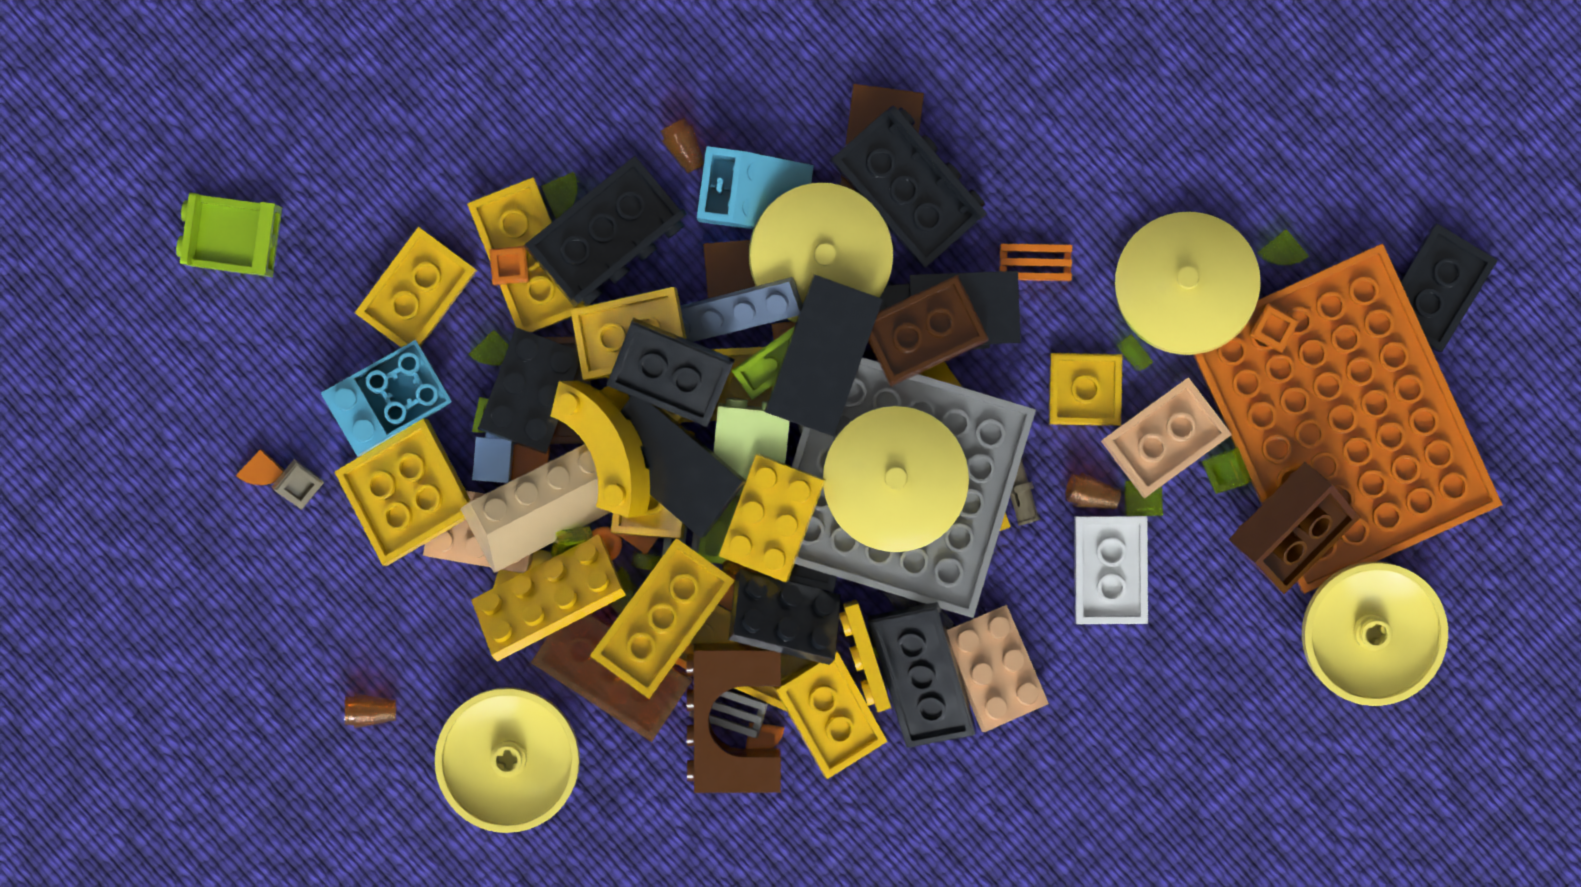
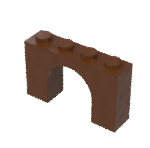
[687,643,781,793]

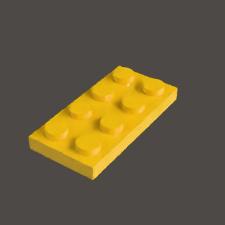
[467,177,585,333]
[471,534,626,661]
[590,538,735,699]

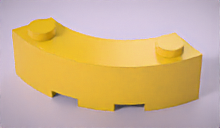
[550,380,650,518]

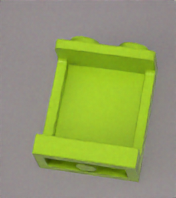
[176,192,282,278]

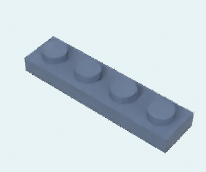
[680,277,803,342]

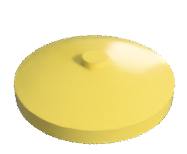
[749,183,893,323]
[1115,212,1260,355]
[823,406,969,552]
[1302,561,1448,706]
[435,687,580,833]

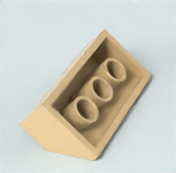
[461,444,611,573]

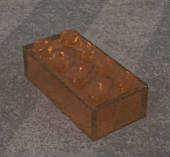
[531,612,693,742]

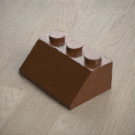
[1229,462,1360,594]

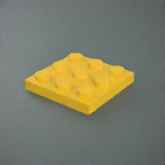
[334,418,471,566]

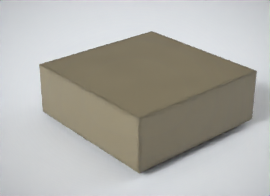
[272,459,324,510]

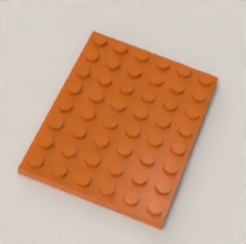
[1193,243,1503,594]

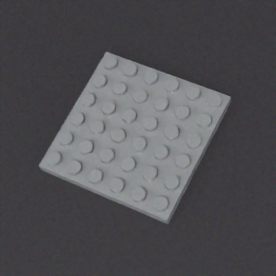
[792,357,1036,618]

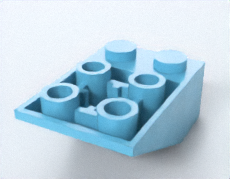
[697,146,814,229]
[321,340,452,457]

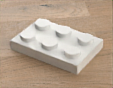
[1074,516,1148,624]

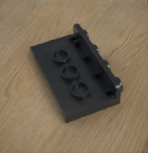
[829,105,987,268]
[524,156,687,308]

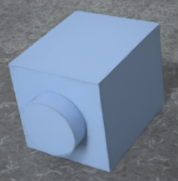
[472,433,516,483]

